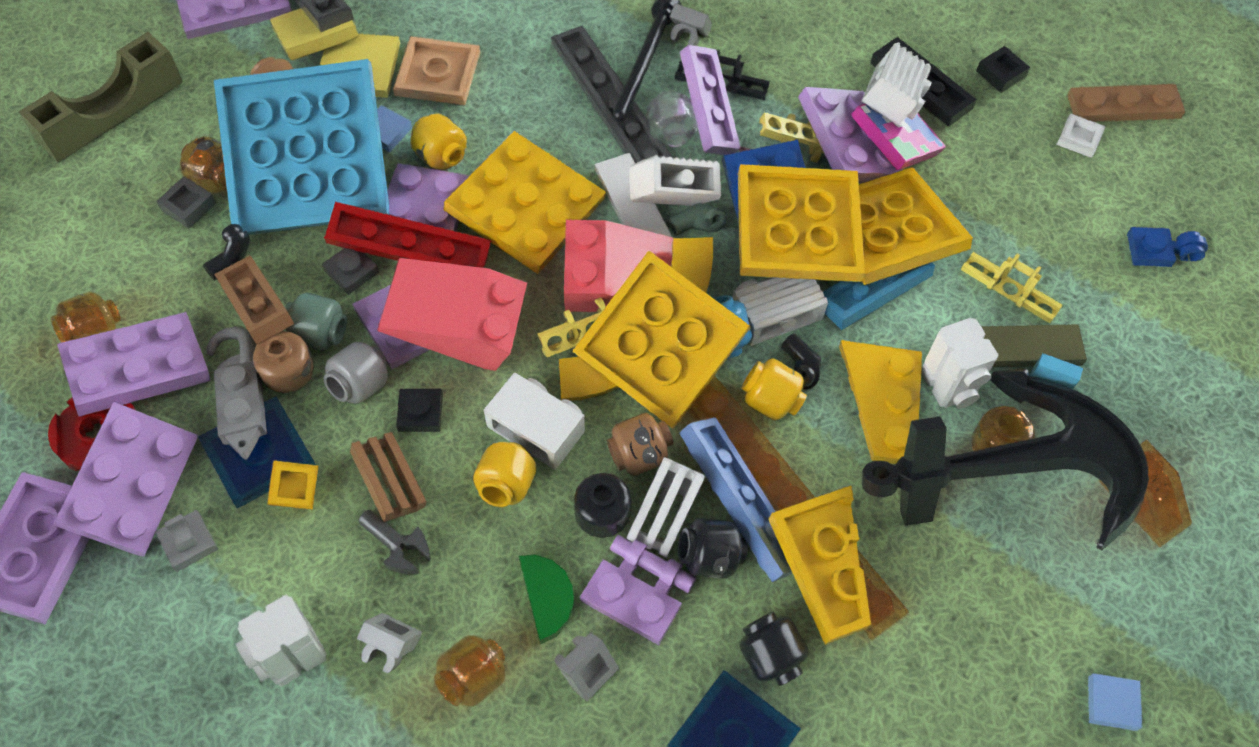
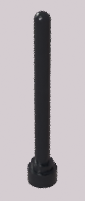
[613,0,682,122]

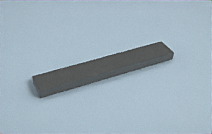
[551,25,673,163]

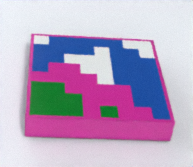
[851,104,946,170]

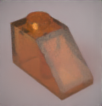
[1098,440,1192,547]

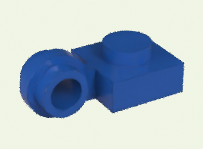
[1127,227,1208,267]

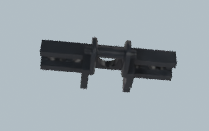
[675,49,770,100]

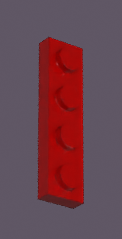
[324,201,491,268]

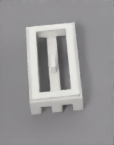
[626,457,705,558]

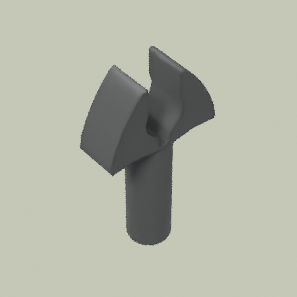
[359,510,431,574]

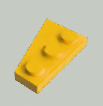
[839,340,922,464]
[768,485,871,645]

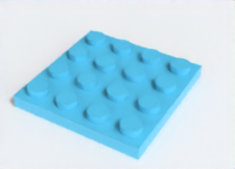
[214,59,390,235]

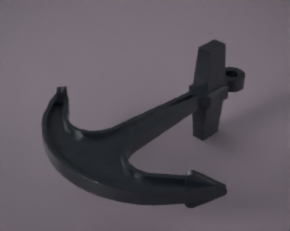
[861,368,1149,550]

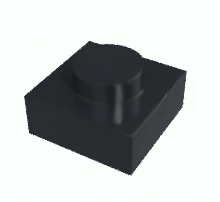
[976,46,1030,93]
[396,389,443,432]

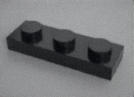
[870,37,977,127]

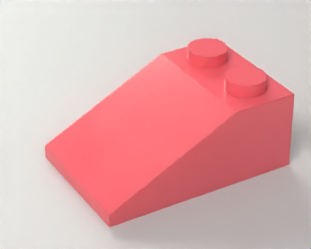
[564,220,674,312]
[377,258,527,371]

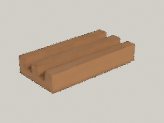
[350,432,427,522]

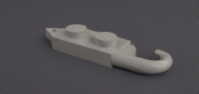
[207,326,267,460]

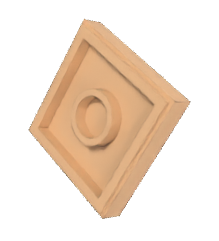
[393,36,480,105]

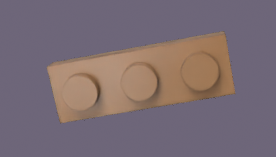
[1067,84,1186,122]
[214,255,294,345]

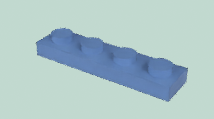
[679,417,793,582]

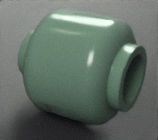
[285,292,347,351]

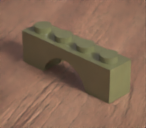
[19,32,183,162]

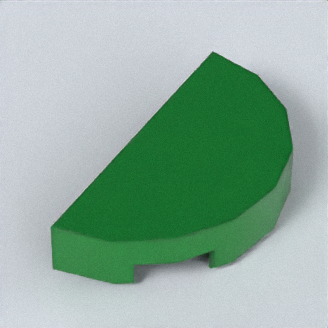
[518,554,574,644]

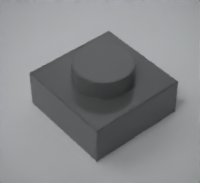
[156,176,216,229]
[322,248,379,295]

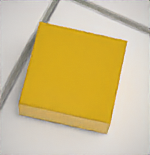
[267,461,319,510]

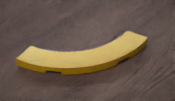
[559,237,713,401]

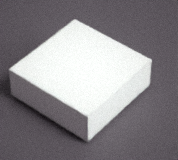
[1057,113,1105,158]

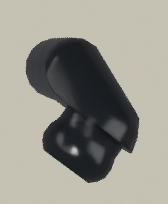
[203,224,251,281]
[781,333,821,390]

